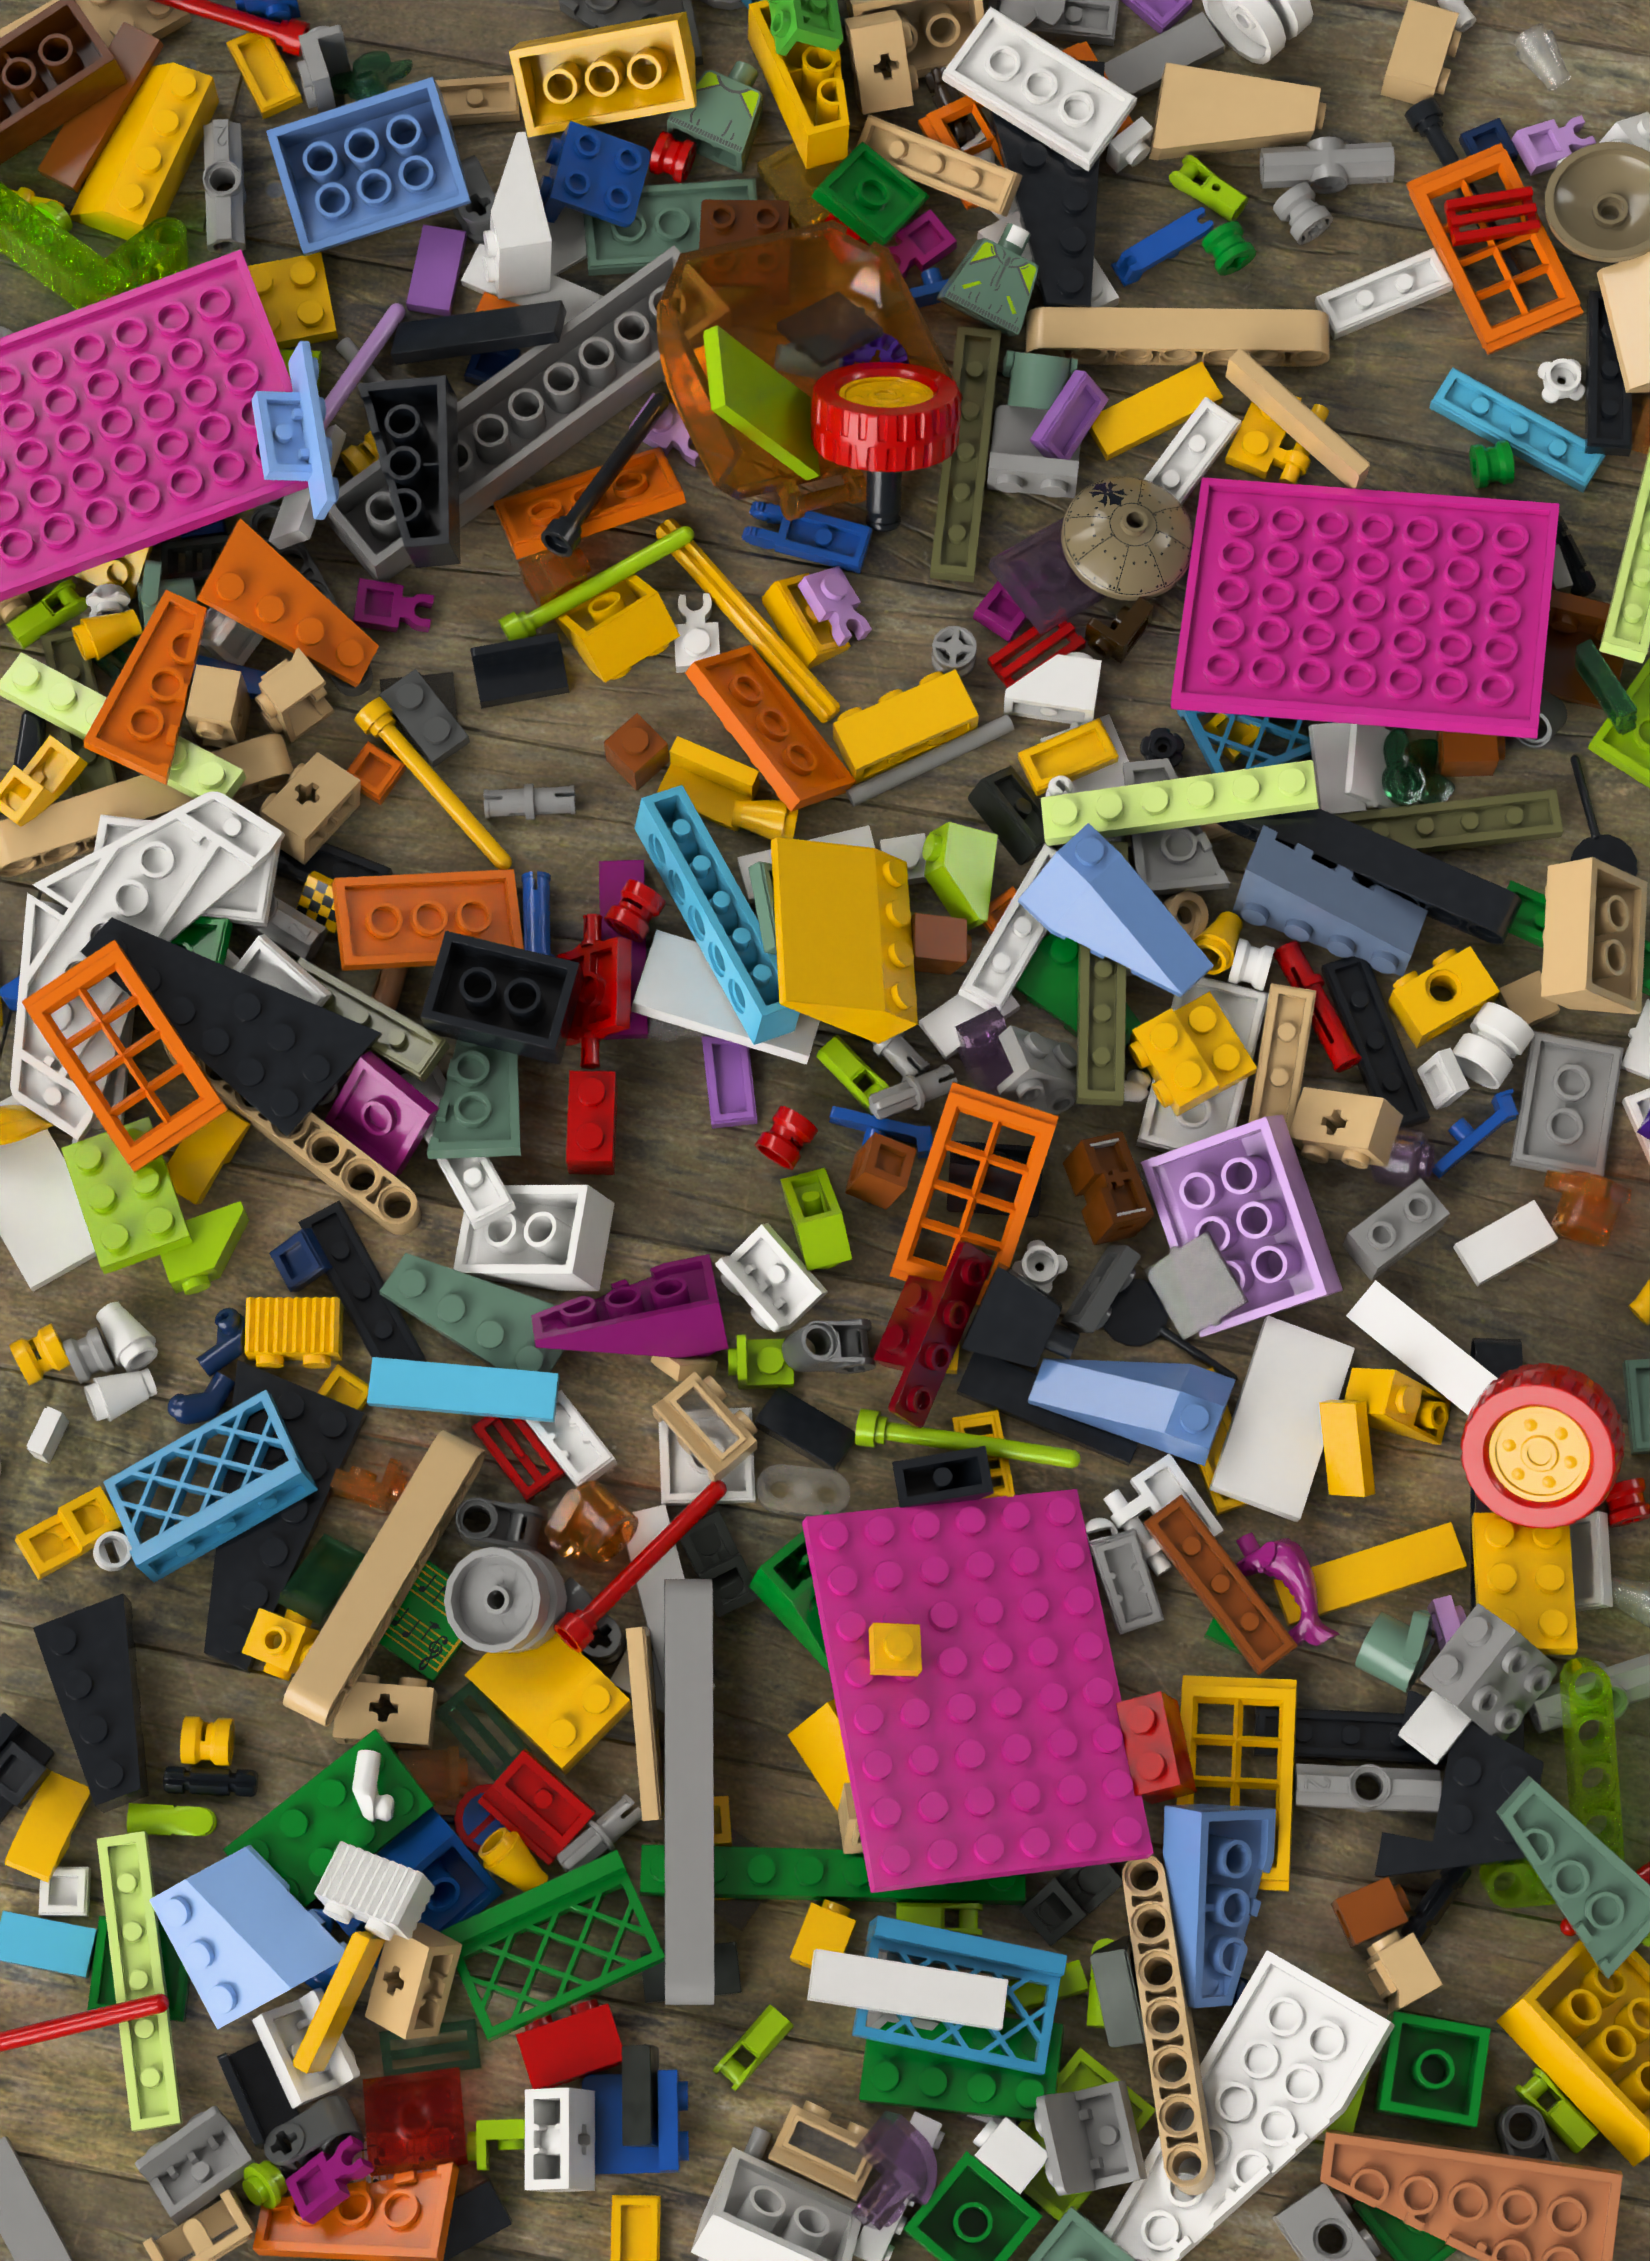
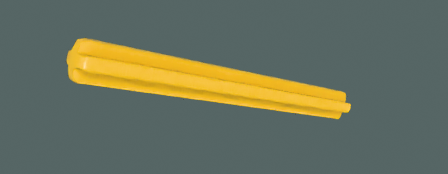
[655,518,840,723]

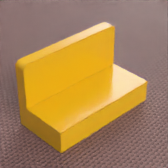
[657,736,760,831]

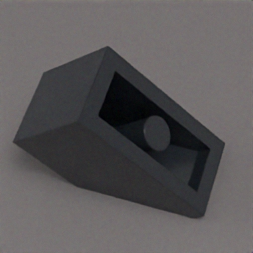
[892,1446,994,1508]

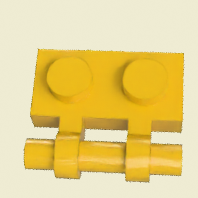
[1225,396,1329,484]

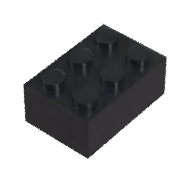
[420,931,584,1065]

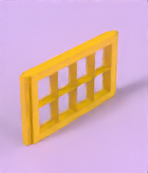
[1176,1675,1297,1892]

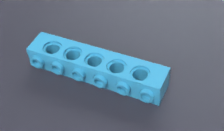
[634,785,800,1045]

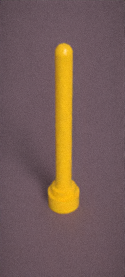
[354,697,512,870]

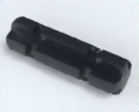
[1556,515,1596,597]
[163,1766,258,1797]
[1401,1867,1471,1945]

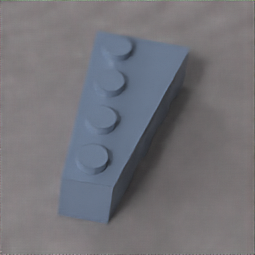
[1232,825,1428,977]

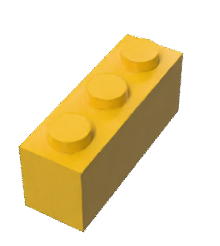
[833,669,979,785]

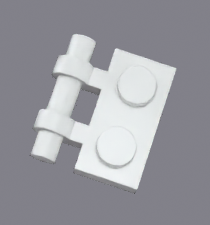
[1103,1454,1224,1577]

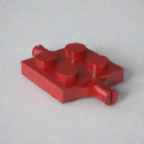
[557,914,632,1069]

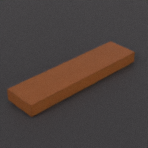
[37,22,164,194]
[1143,1494,1298,1676]

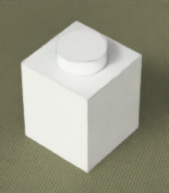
[973,2117,1048,2195]

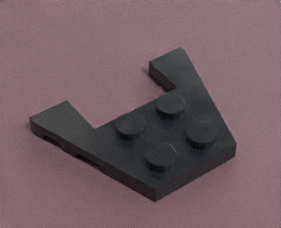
[1375,1690,1544,1878]

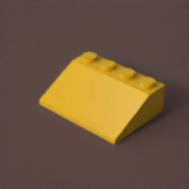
[771,837,918,1044]
[1496,1939,1650,2167]

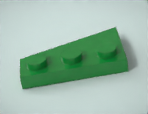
[1015,934,1142,1049]

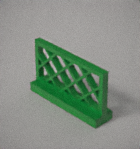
[440,1850,665,2043]

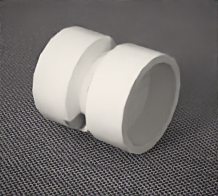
[1453,1002,1534,1089]

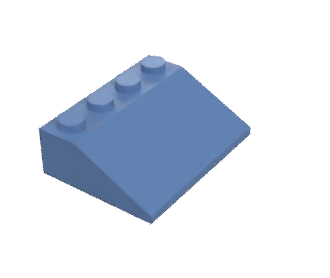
[266,77,471,256]

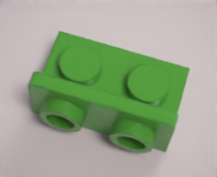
[767,0,844,56]

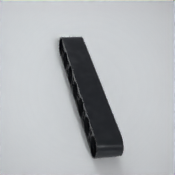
[1217,809,1522,944]

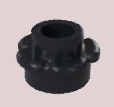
[1140,728,1185,768]

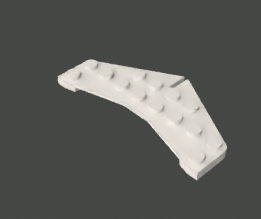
[10,792,285,1141]

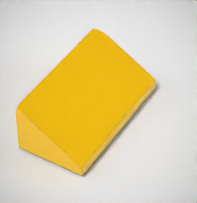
[761,573,851,669]

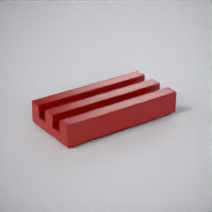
[1444,186,1541,247]
[987,608,1086,688]
[471,1416,565,1503]

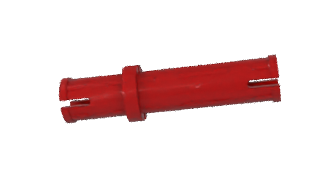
[1273,941,1362,1073]

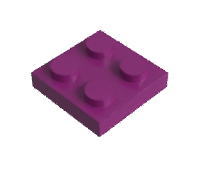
[324,1051,440,1177]

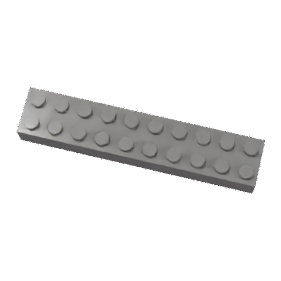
[325,245,730,582]

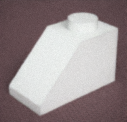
[1004,652,1102,725]

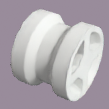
[1228,938,1275,991]

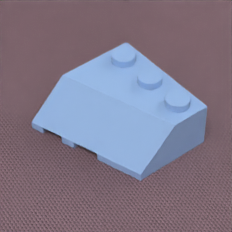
[149,1845,347,2030]

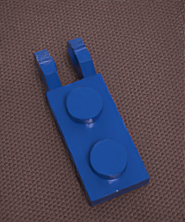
[741,501,872,574]

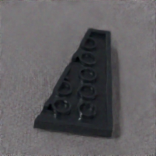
[987,60,1105,307]
[80,917,382,1138]
[204,1360,367,1674]

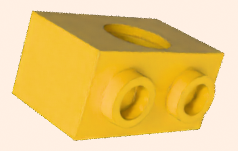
[1387,946,1500,1048]

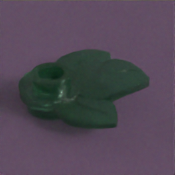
[330,51,413,102]
[1382,727,1455,806]

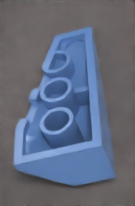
[1018,823,1214,998]
[1028,1358,1236,1466]
[1163,1804,1276,2008]

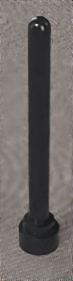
[1404,97,1523,276]
[541,393,669,557]

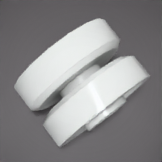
[1202,0,1313,65]

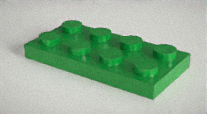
[223,1729,436,1908]
[859,2017,1064,2122]

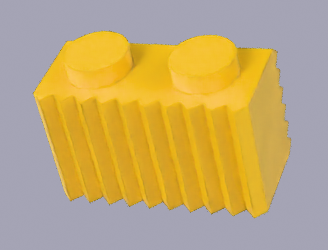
[245,1297,344,1369]

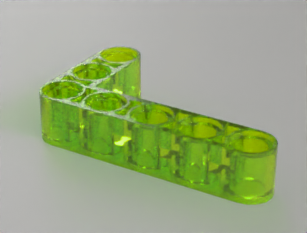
[0,182,189,309]
[1479,1657,1625,1908]

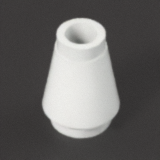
[96,1302,158,1372]
[84,1368,157,1422]

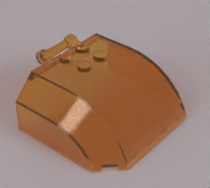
[656,220,963,521]

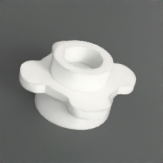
[1538,358,1585,403]
[86,584,130,617]
[1012,1240,1068,1293]

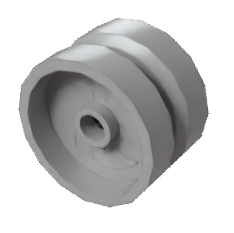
[444,1547,567,1653]

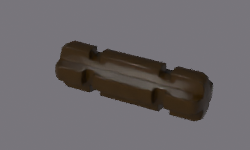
[925,67,975,147]

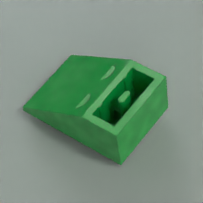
[749,1510,831,1674]

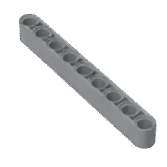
[664,1579,715,2005]

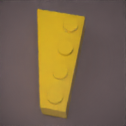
[747,0,850,169]

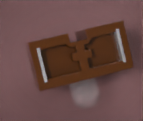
[1063,1131,1154,1246]

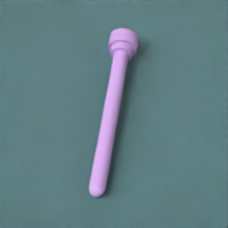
[323,303,406,430]

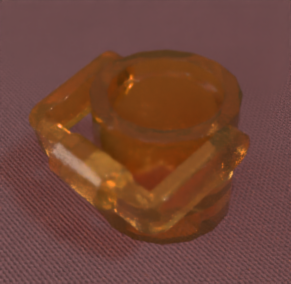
[1543,1170,1632,1247]
[544,1480,639,1563]

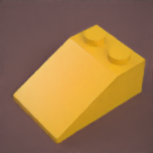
[465,1633,632,1775]

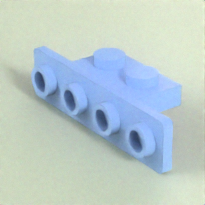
[251,341,339,520]

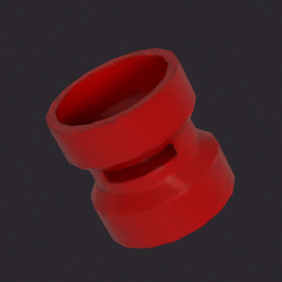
[604,879,666,943]
[755,1106,818,1170]

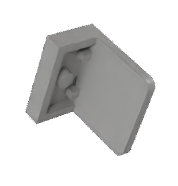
[987,405,1081,498]
[1420,1603,1557,1740]
[1034,2080,1147,2196]

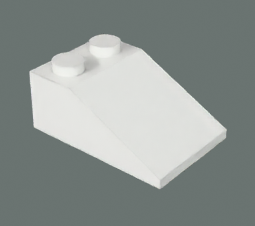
[483,131,552,299]
[453,1185,615,1291]

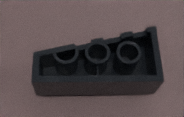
[358,375,461,568]
[33,1593,149,1813]

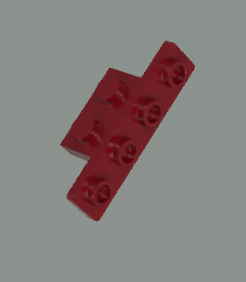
[873,1241,993,1428]

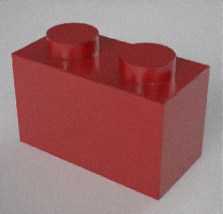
[566,1070,618,1175]
[1116,1691,1197,1804]
[515,1999,623,2089]

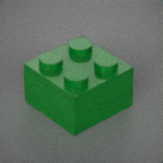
[1373,2011,1491,2130]
[903,2151,1042,2261]

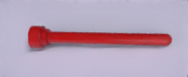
[150,0,310,57]
[554,1480,727,1653]
[0,1994,169,2052]

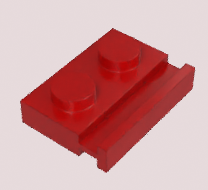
[477,1748,596,1866]

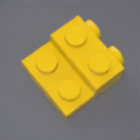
[1128,991,1257,1117]

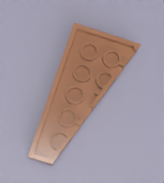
[1320,2129,1623,2261]

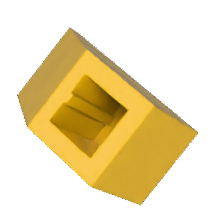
[1344,1368,1451,1445]

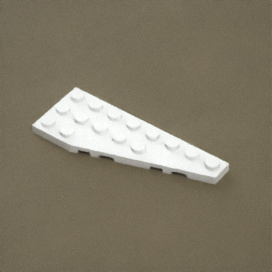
[1103,1950,1395,2261]

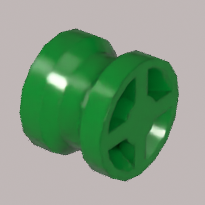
[1201,221,1257,276]
[1469,440,1515,489]

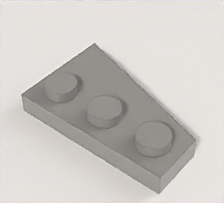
[1123,758,1230,896]

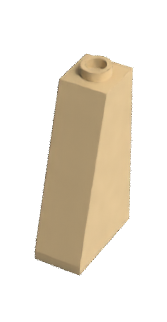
[1149,62,1326,160]

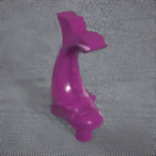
[1236,1532,1340,1647]

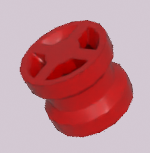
[649,131,697,183]
[1604,1478,1650,1528]

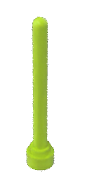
[498,526,694,641]
[855,1408,1081,1468]

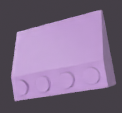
[1141,1115,1343,1338]

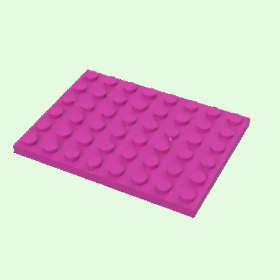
[0,249,308,602]
[1171,477,1560,739]
[802,1489,1154,1893]

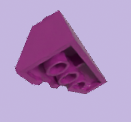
[531,1254,729,1358]

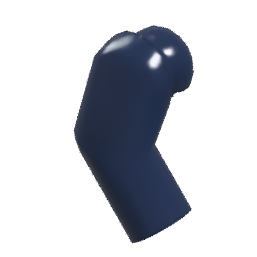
[196,1308,246,1377]
[168,1372,235,1425]

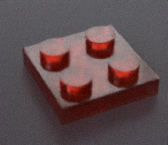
[363,2067,468,2177]

